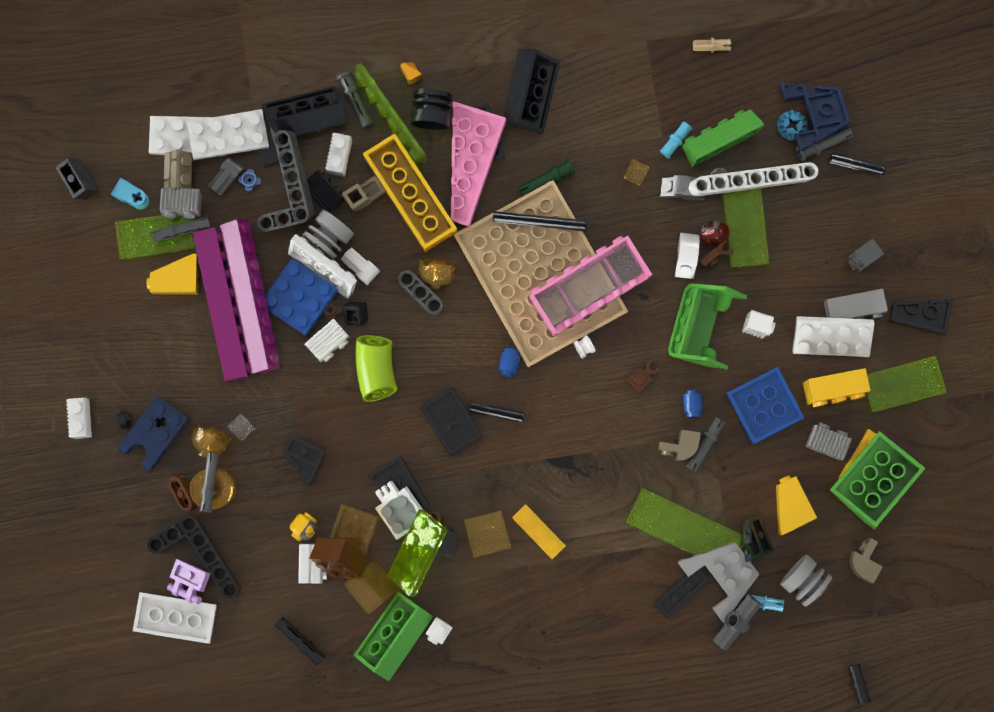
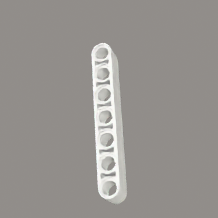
[689,162,818,196]

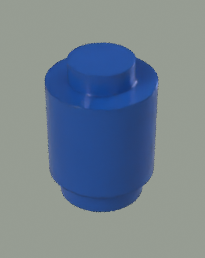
[498,348,520,377]
[683,390,703,418]

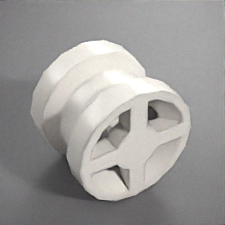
[573,335,596,359]

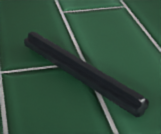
[493,211,587,231]

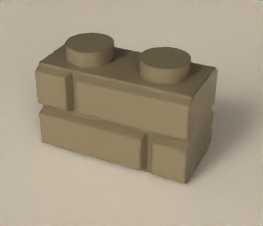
[164,150,192,189]

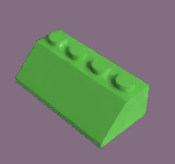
[682,109,764,168]
[353,591,434,681]

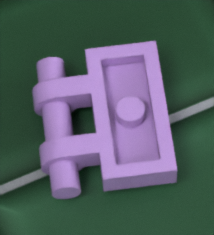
[167,559,211,604]

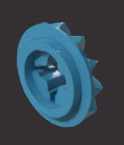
[777,110,808,140]

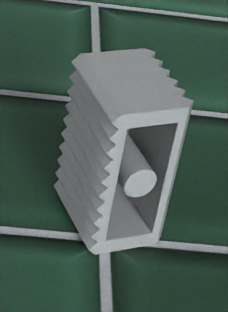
[159,188,202,219]
[805,423,852,461]

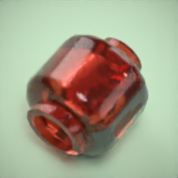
[700,220,730,246]

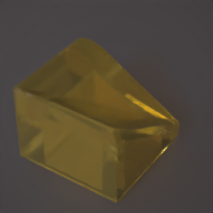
[624,159,649,186]

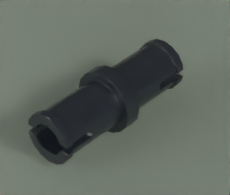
[848,664,871,705]

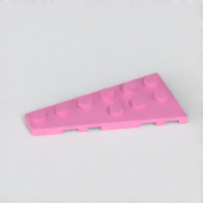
[451,101,507,227]

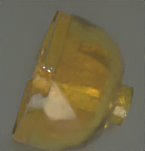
[418,258,457,289]
[191,423,232,458]

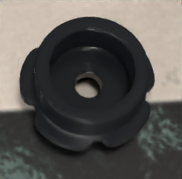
[116,410,132,429]

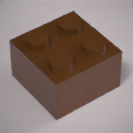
[309,537,369,580]

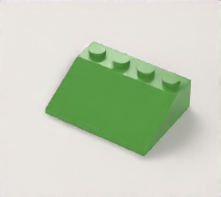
[830,431,925,530]

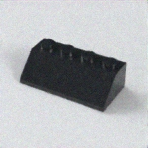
[503,49,560,134]
[262,86,347,141]

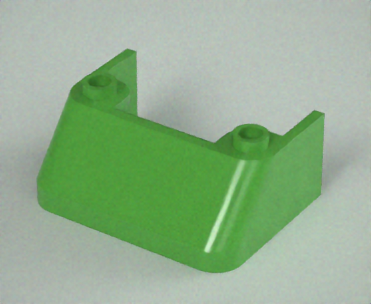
[668,283,747,369]

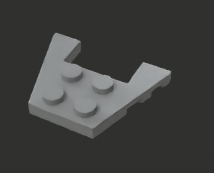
[678,542,759,623]

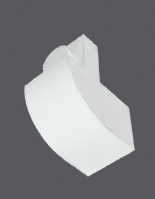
[675,233,699,279]

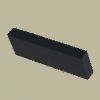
[653,569,710,618]

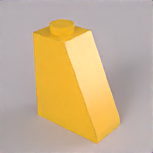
[147,254,199,294]
[776,475,817,535]

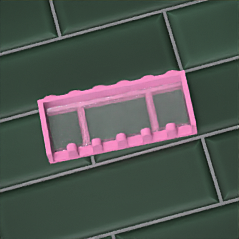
[529,236,652,336]

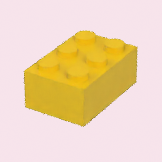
[802,368,870,408]

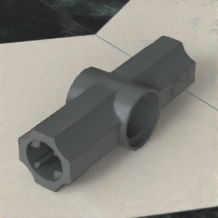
[713,594,762,651]

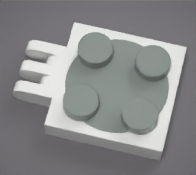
[375,481,428,540]

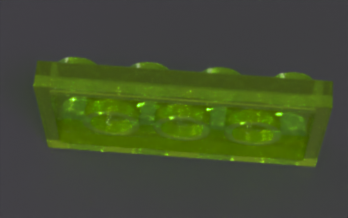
[722,189,769,268]
[115,215,196,260]
[866,356,947,413]
[387,509,448,597]

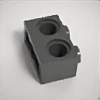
[847,239,884,273]

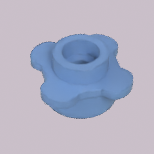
[238,169,261,192]

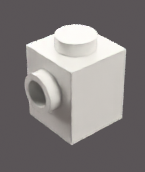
[426,617,453,645]

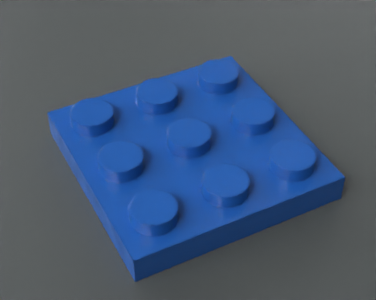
[265,258,339,337]
[726,367,804,444]

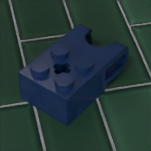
[119,396,191,472]

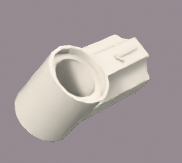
[341,247,380,285]

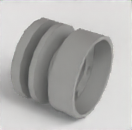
[303,209,354,260]
[780,554,832,607]

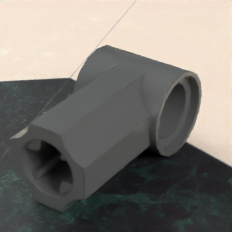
[208,157,245,197]

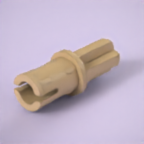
[693,38,731,53]

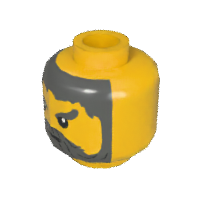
[289,512,318,542]

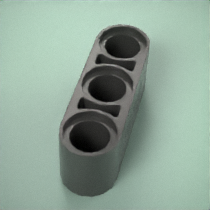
[398,270,443,316]

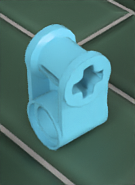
[110,178,149,210]

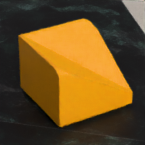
[401,62,423,85]

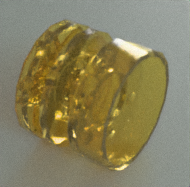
[190,468,235,510]

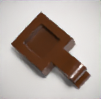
[700,240,733,269]

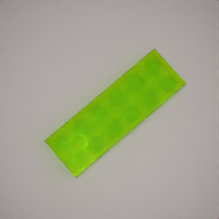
[354,62,427,167]
[625,488,744,555]

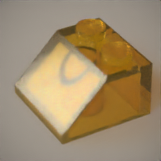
[344,560,400,615]

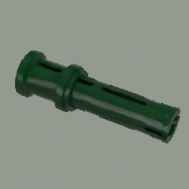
[518,158,575,196]

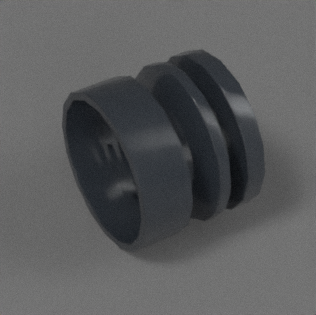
[410,89,453,130]

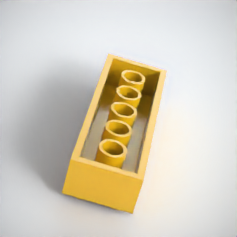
[363,133,457,253]

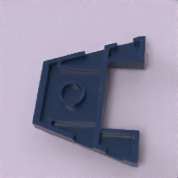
[780,83,851,152]

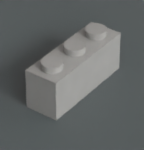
[824,289,888,319]

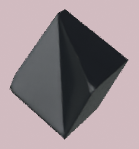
[343,301,368,325]

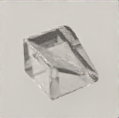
[227,414,256,442]

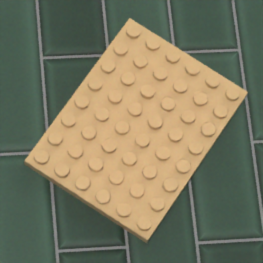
[454,180,628,367]

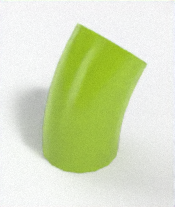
[356,335,398,402]

